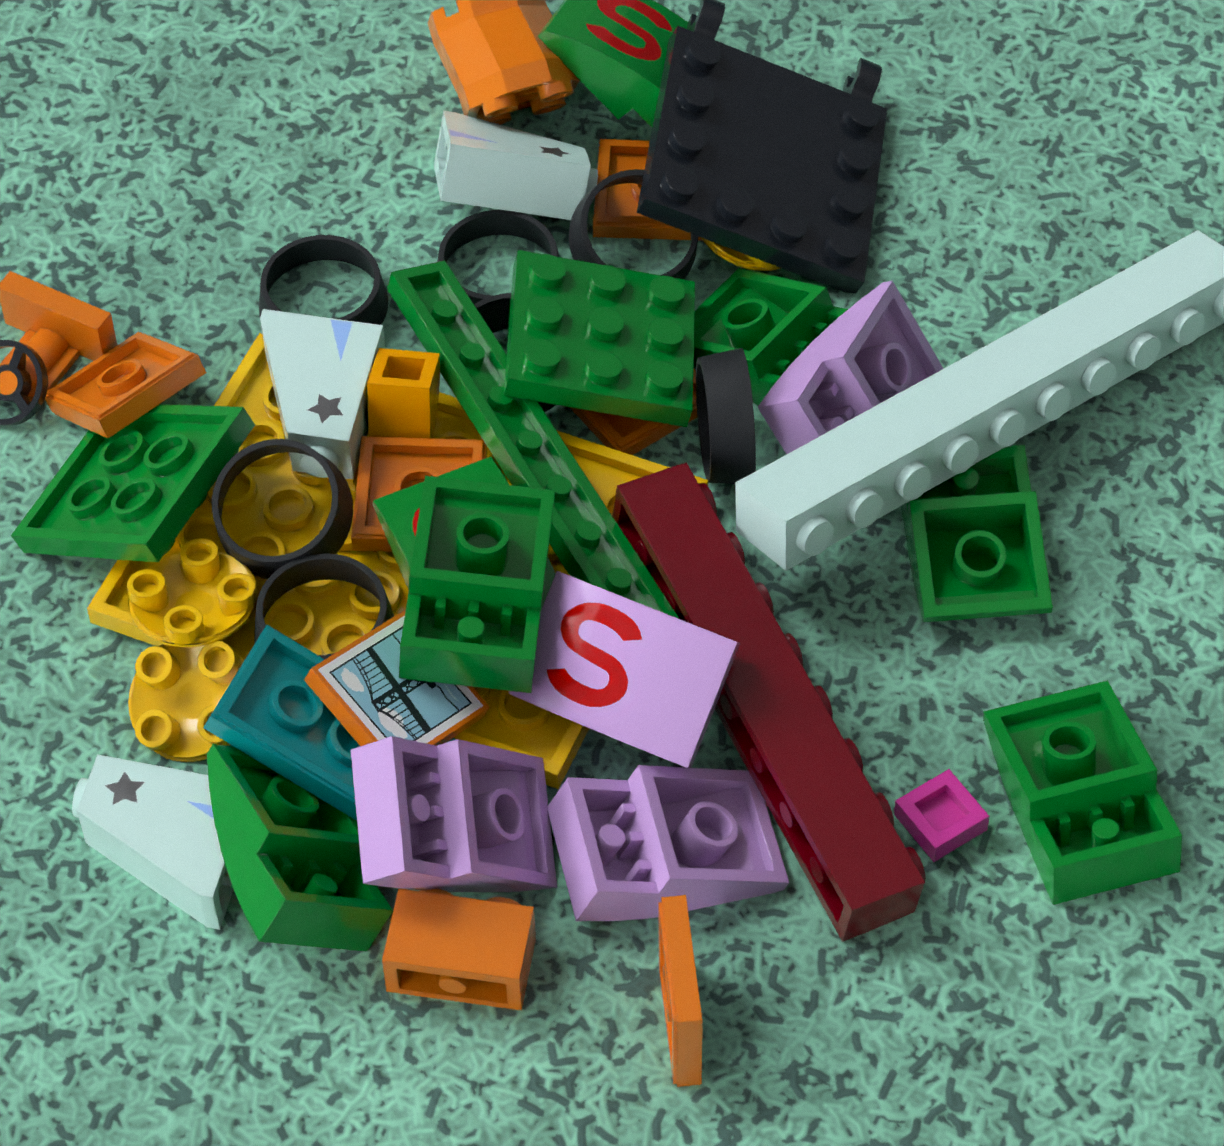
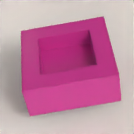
[894,769,990,862]

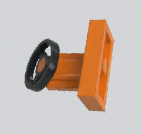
[0,271,117,426]

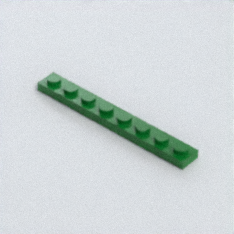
[387,260,679,618]

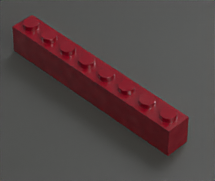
[612,462,926,942]

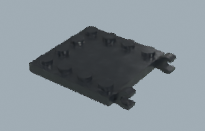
[637,0,887,294]

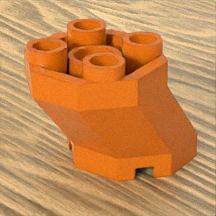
[427,0,580,125]

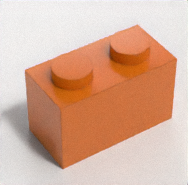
[382,888,536,1011]

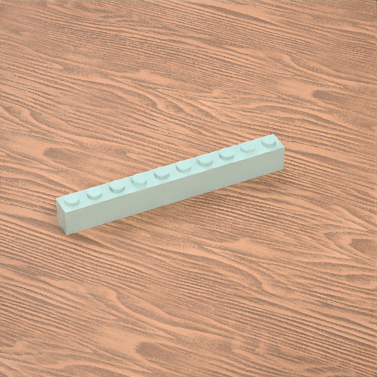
[735,230,1224,571]

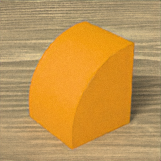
[367,348,440,438]

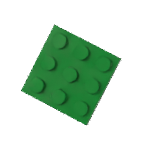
[504,250,695,427]
[11,404,255,562]

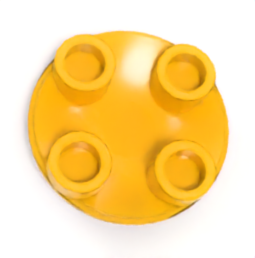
[127,538,258,647]
[128,640,244,762]

